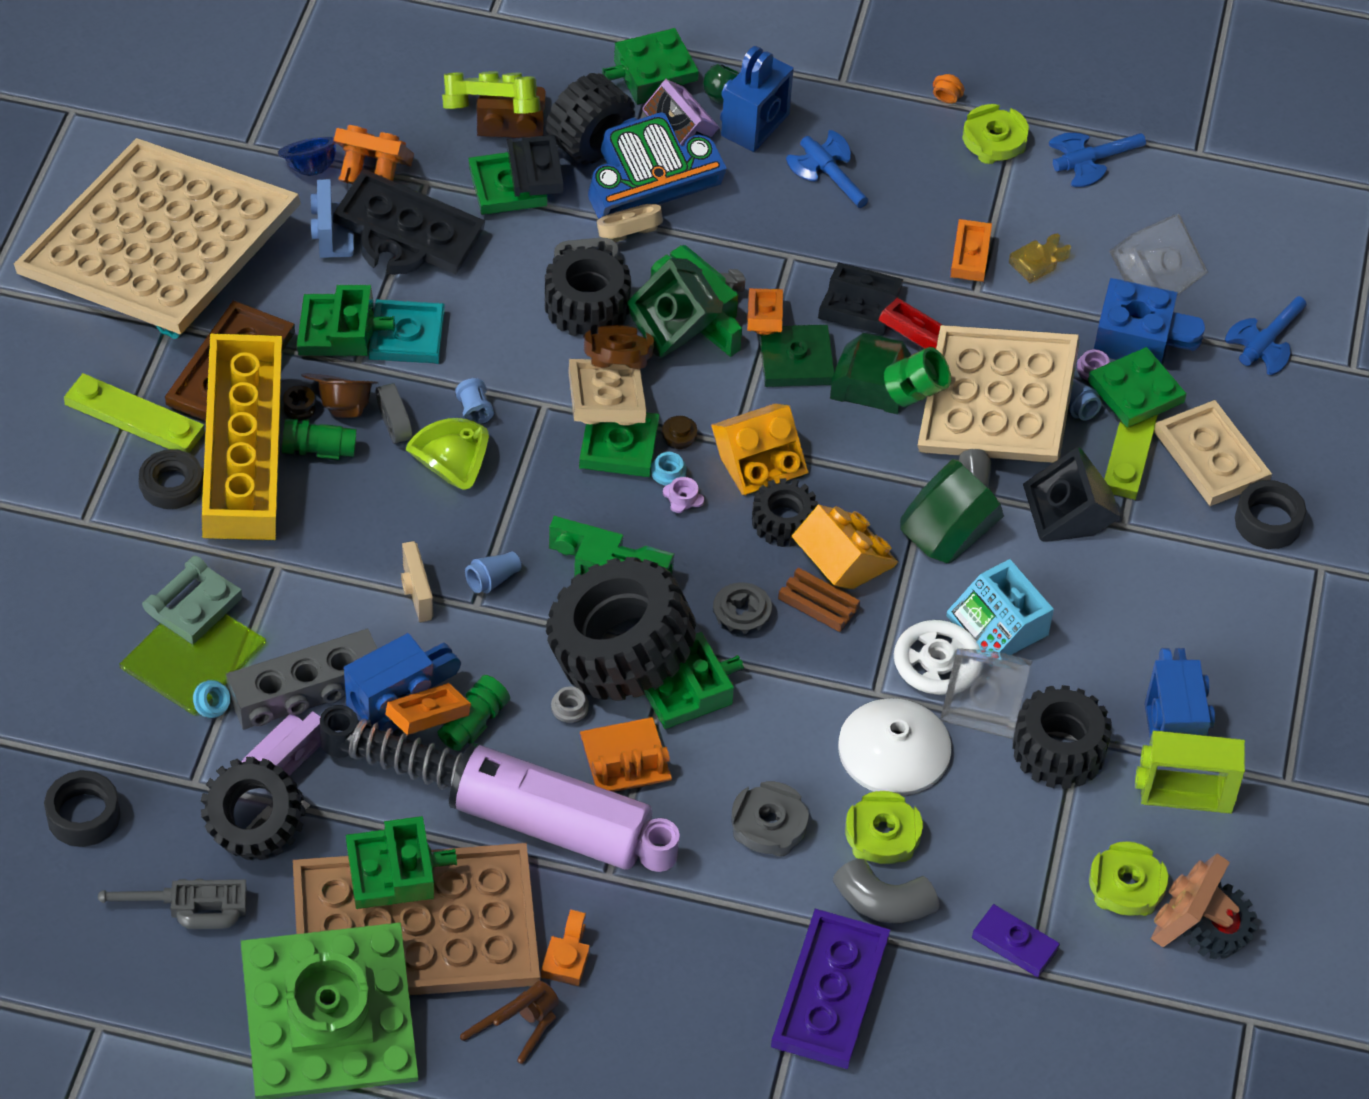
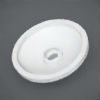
[838,698,951,796]

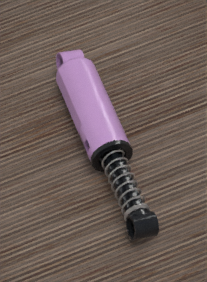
[319,705,680,872]

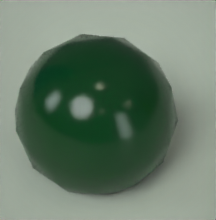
[703,64,739,104]

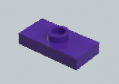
[972,904,1060,977]

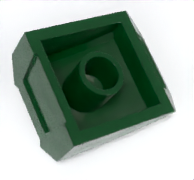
[627,258,723,358]
[830,333,911,415]
[900,459,1004,564]

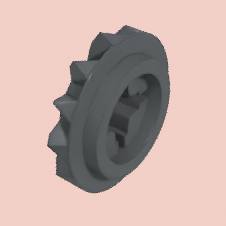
[713,582,772,634]

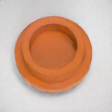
[933,74,965,103]

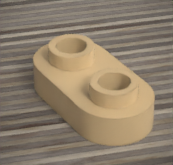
[597,204,663,242]

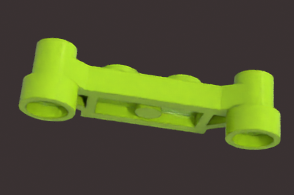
[442,71,540,113]

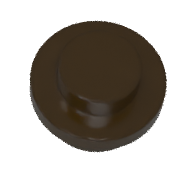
[662,416,697,449]

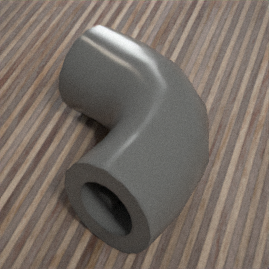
[833,859,939,924]

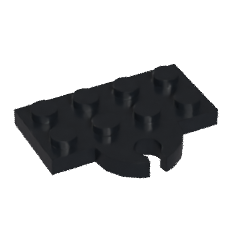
[333,169,485,275]

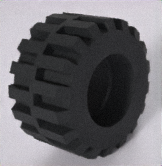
[546,73,635,165]
[545,246,631,338]
[1012,685,1112,789]
[201,757,305,860]

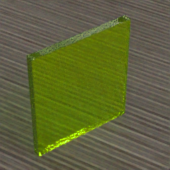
[119,614,266,716]

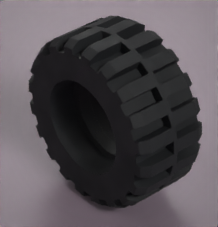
[546,557,696,701]

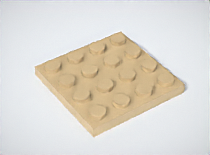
[918,325,1080,463]

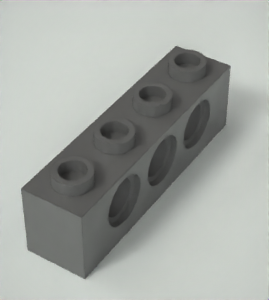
[226,628,378,730]

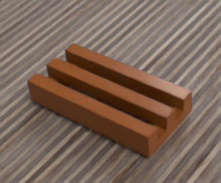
[778,567,860,632]

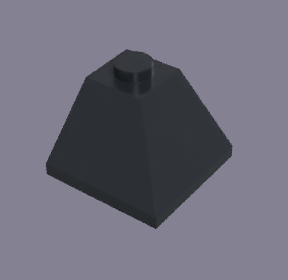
[1023,447,1121,542]

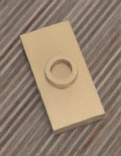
[401,541,433,622]

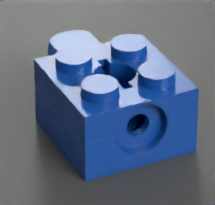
[720,46,794,152]
[1094,278,1205,363]
[344,633,461,732]
[1144,648,1215,739]

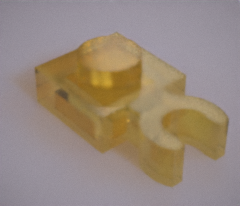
[1008,233,1071,283]

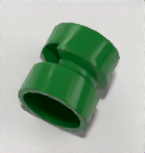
[884,347,951,407]

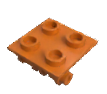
[580,717,672,792]

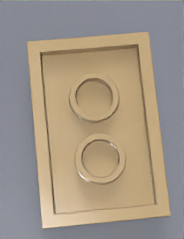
[568,359,646,425]
[1154,400,1272,506]

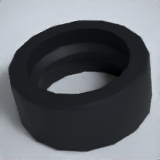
[1234,480,1306,549]
[44,770,121,847]

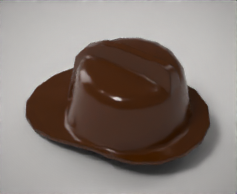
[301,373,379,418]

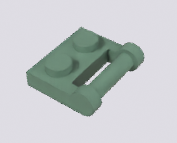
[142,556,242,644]

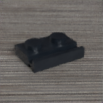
[507,135,563,197]

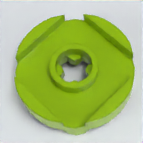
[962,104,1029,164]
[845,791,923,864]
[1089,842,1168,916]

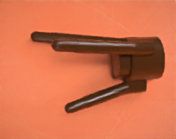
[460,981,559,1064]

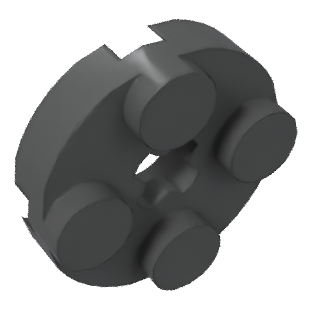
[731,781,809,856]

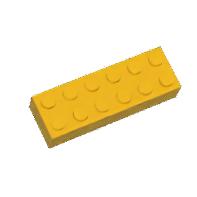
[202,334,282,540]

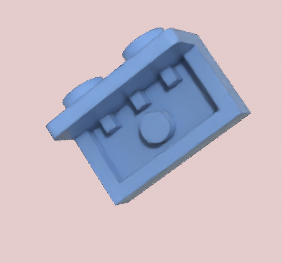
[311,179,354,258]

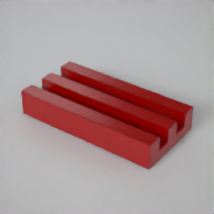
[879,298,942,349]

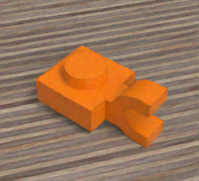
[541,909,590,986]

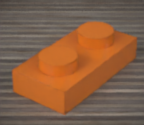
[950,219,992,282]
[747,288,783,335]
[385,683,471,735]

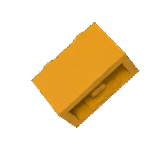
[711,404,808,495]
[791,504,898,589]

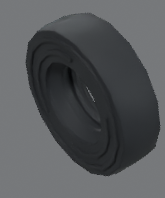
[138,449,203,509]

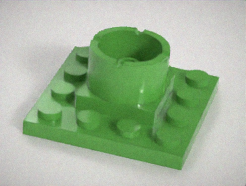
[241,922,418,1099]

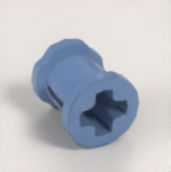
[455,378,494,424]

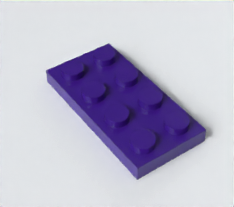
[771,908,890,1069]

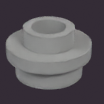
[551,686,589,723]

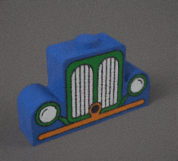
[588,112,727,219]

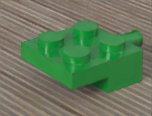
[602,28,699,105]
[297,285,395,356]
[644,632,744,729]
[345,816,457,909]

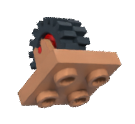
[1151,853,1257,959]

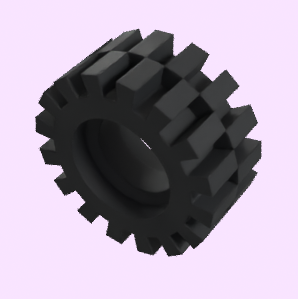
[752,478,818,547]

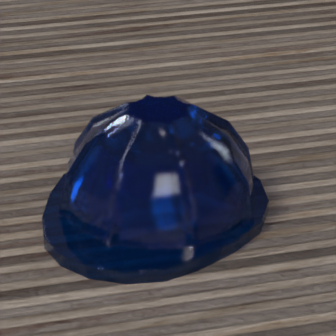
[278,137,336,176]

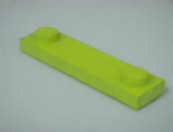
[64,373,205,453]
[1104,415,1158,500]

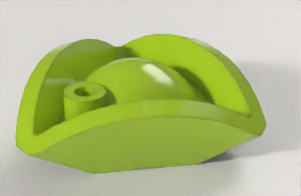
[406,418,489,490]

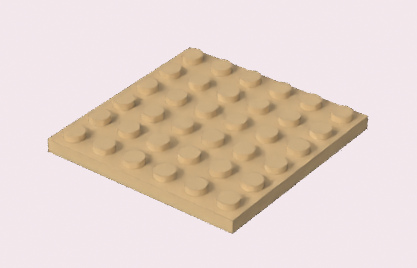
[14,138,301,334]

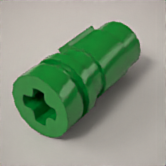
[282,418,357,460]
[437,675,510,751]

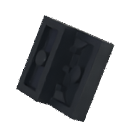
[818,262,904,336]

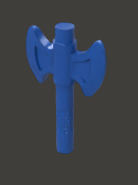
[786,130,868,208]
[1049,133,1146,187]
[1225,296,1307,375]

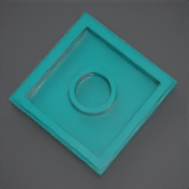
[369,299,445,364]

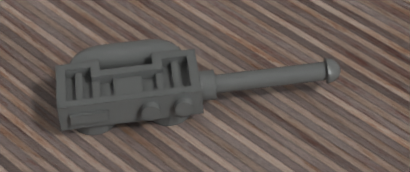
[98,878,247,929]

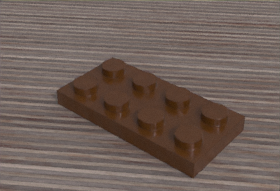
[165,300,295,421]

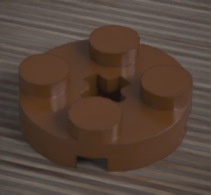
[584,325,654,369]

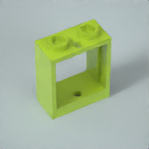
[1135,730,1245,814]

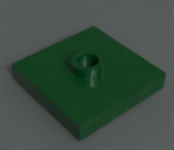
[759,325,834,387]

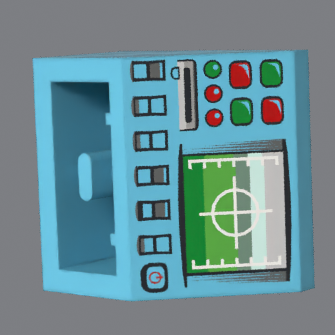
[946,559,1054,667]

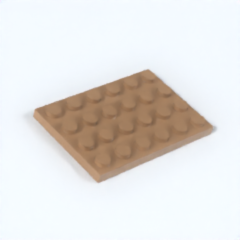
[293,843,540,1002]

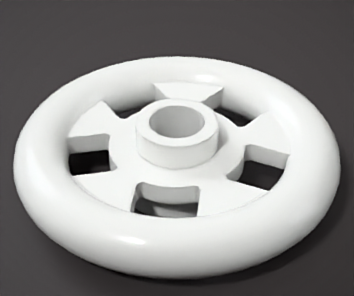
[894,620,982,695]

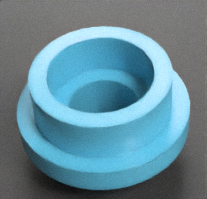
[651,452,687,486]
[193,680,230,718]

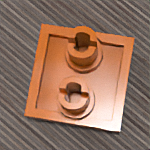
[333,125,414,184]

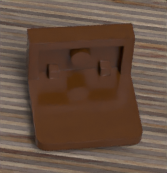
[477,87,546,138]

